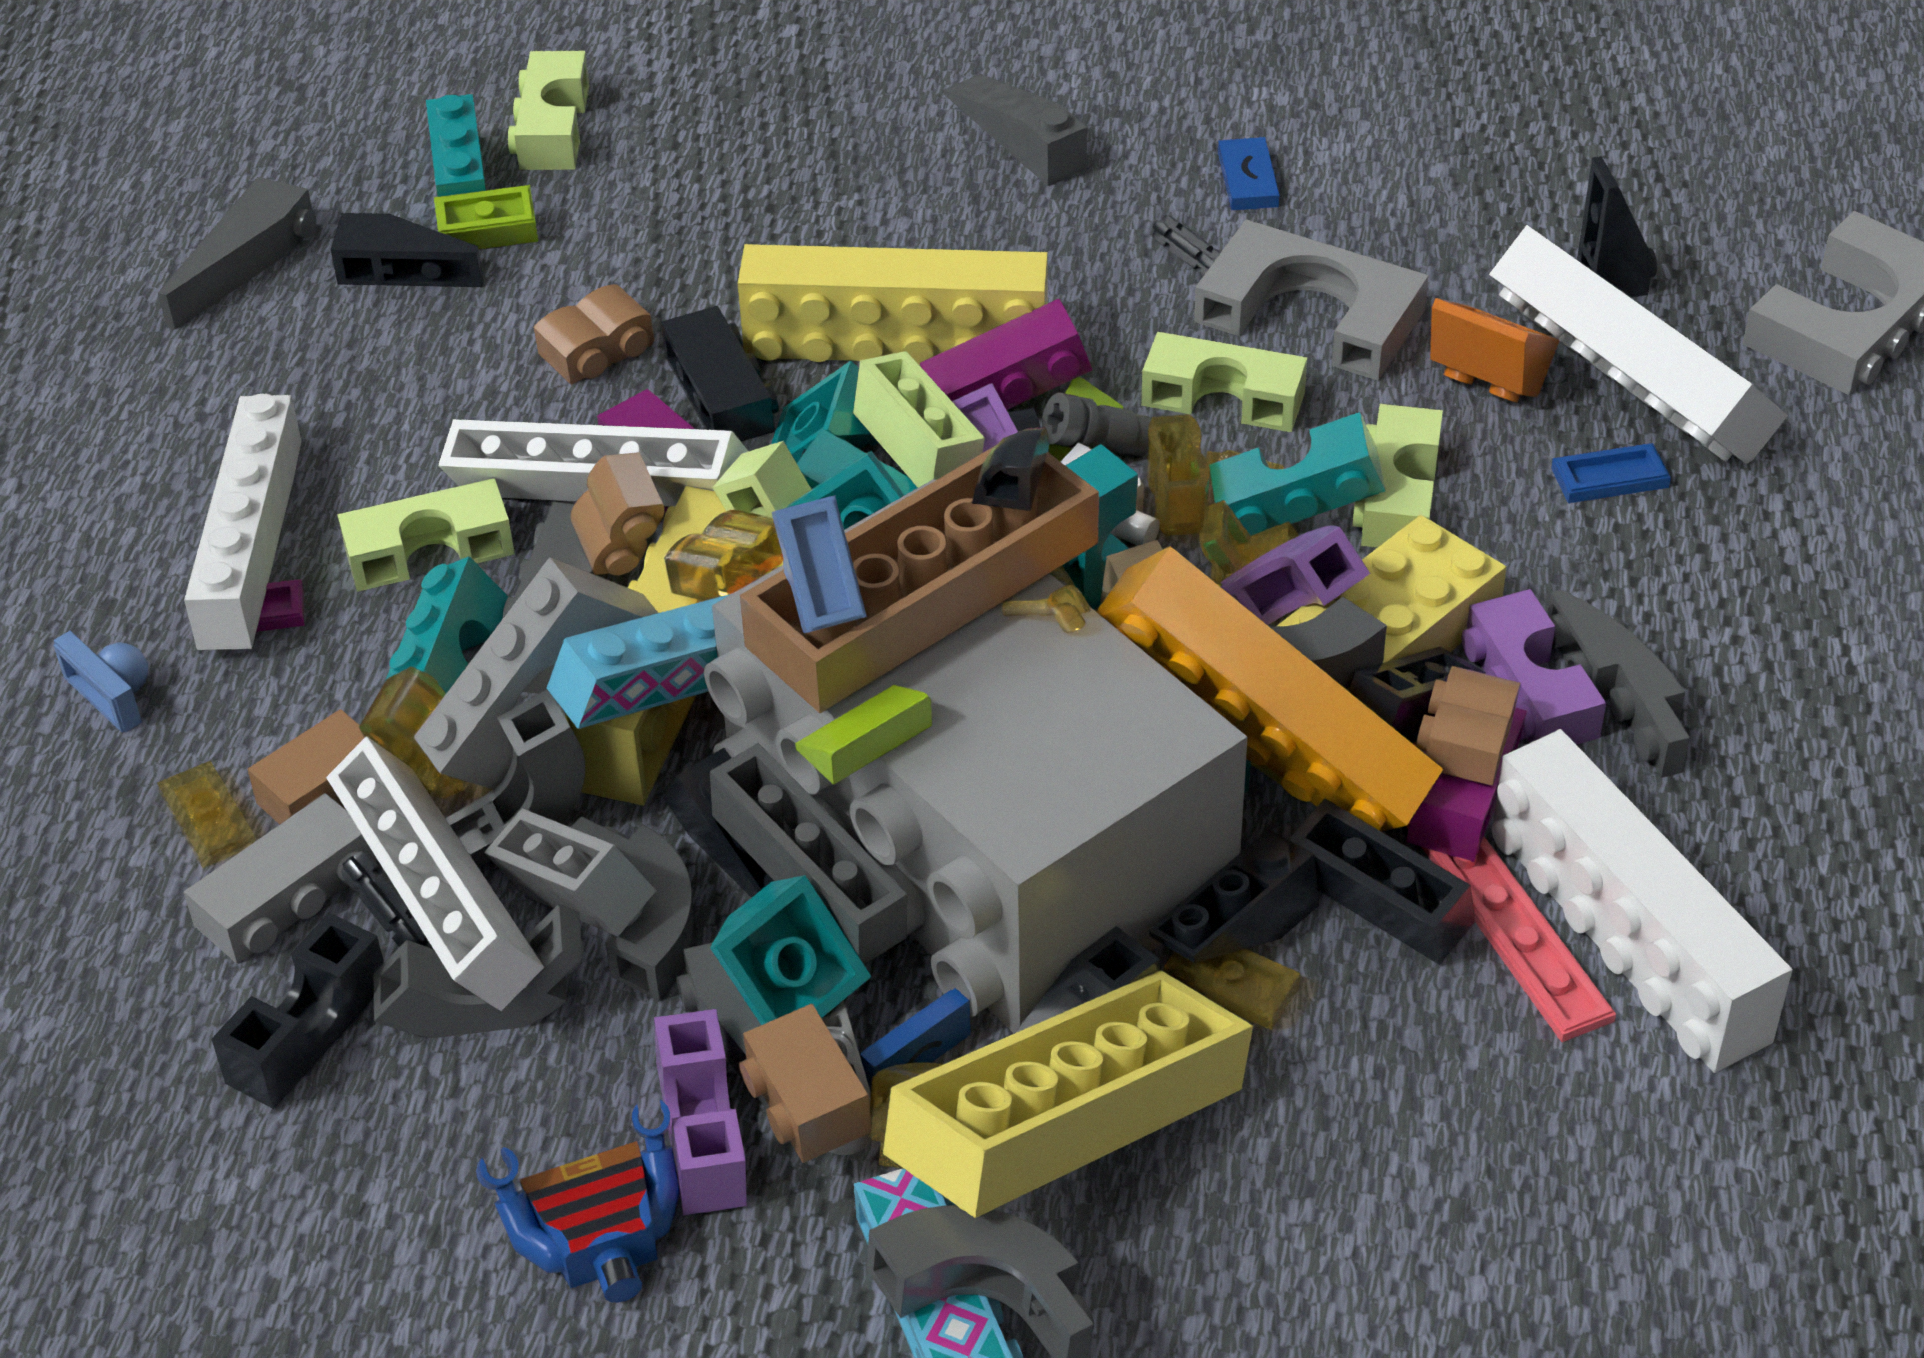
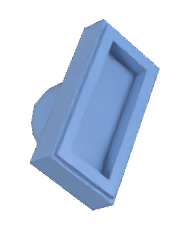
[771,495,867,633]
[53,631,148,732]

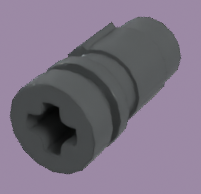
[1042,392,1155,457]

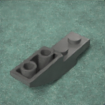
[1547,590,1690,778]

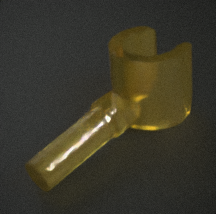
[1002,585,1091,633]

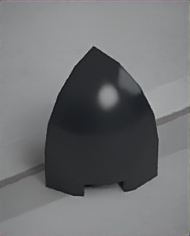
[972,427,1049,511]

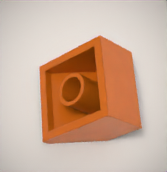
[1430,298,1560,403]

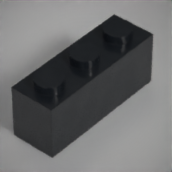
[661,305,779,442]
[1289,798,1475,965]

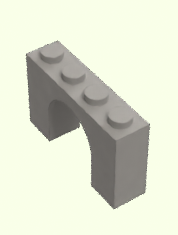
[1743,211,1924,395]
[1194,219,1429,381]
[414,557,658,789]

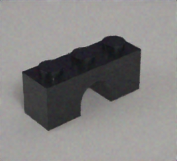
[211,912,384,1109]

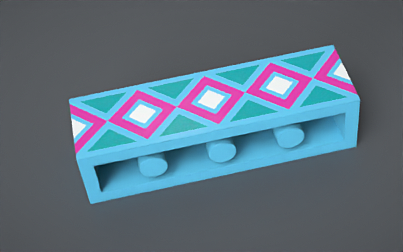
[547,593,733,729]
[854,1168,1023,1358]

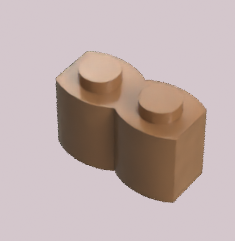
[533,284,654,385]
[570,452,664,575]
[1416,666,1521,786]

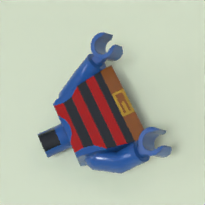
[476,1100,680,1303]

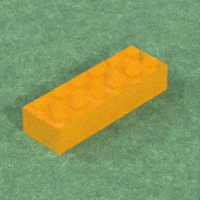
[1096,546,1443,832]

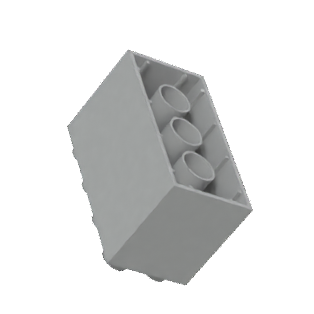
[704,479,1247,1033]

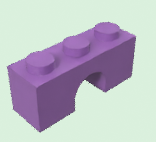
[1462,589,1606,745]
[654,1009,747,1215]

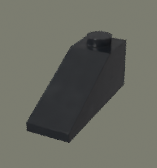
[1577,156,1657,298]
[330,213,484,287]
[1348,647,1486,744]

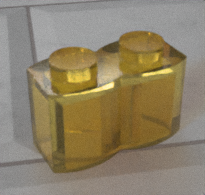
[1147,414,1210,536]
[664,510,784,601]
[359,667,469,799]

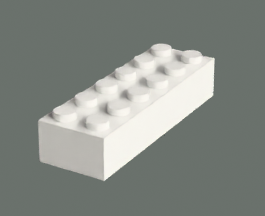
[1489,225,1788,464]
[1492,729,1793,1073]

